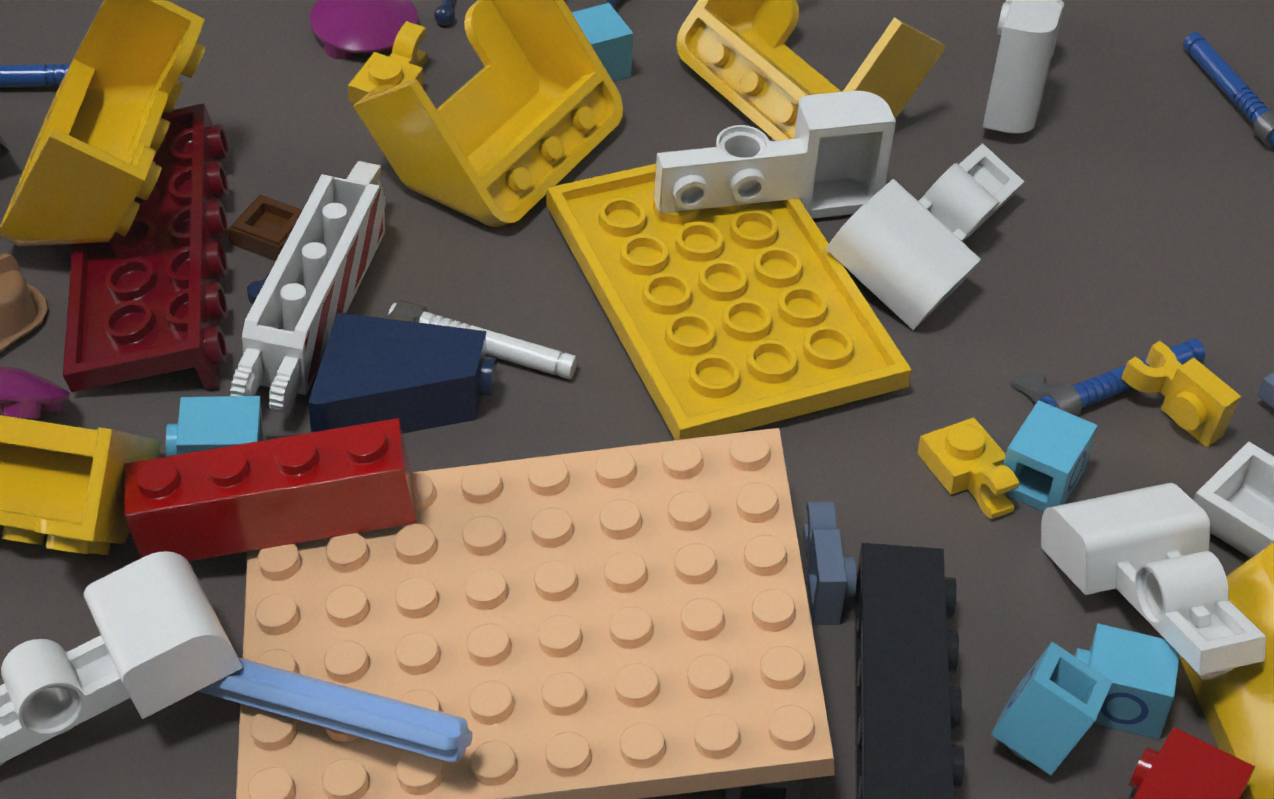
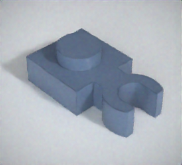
[803,502,856,625]

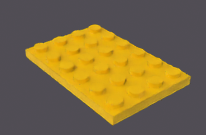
[546,164,912,440]

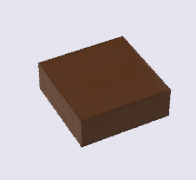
[228,194,302,261]

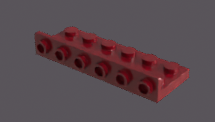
[63,103,229,392]

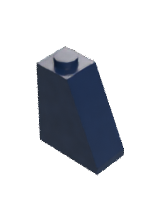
[308,312,497,434]

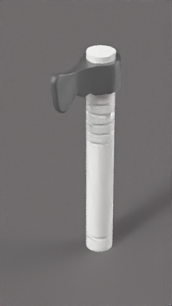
[378,300,578,380]

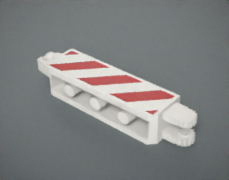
[230,161,386,413]

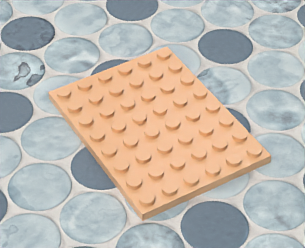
[236,428,835,799]

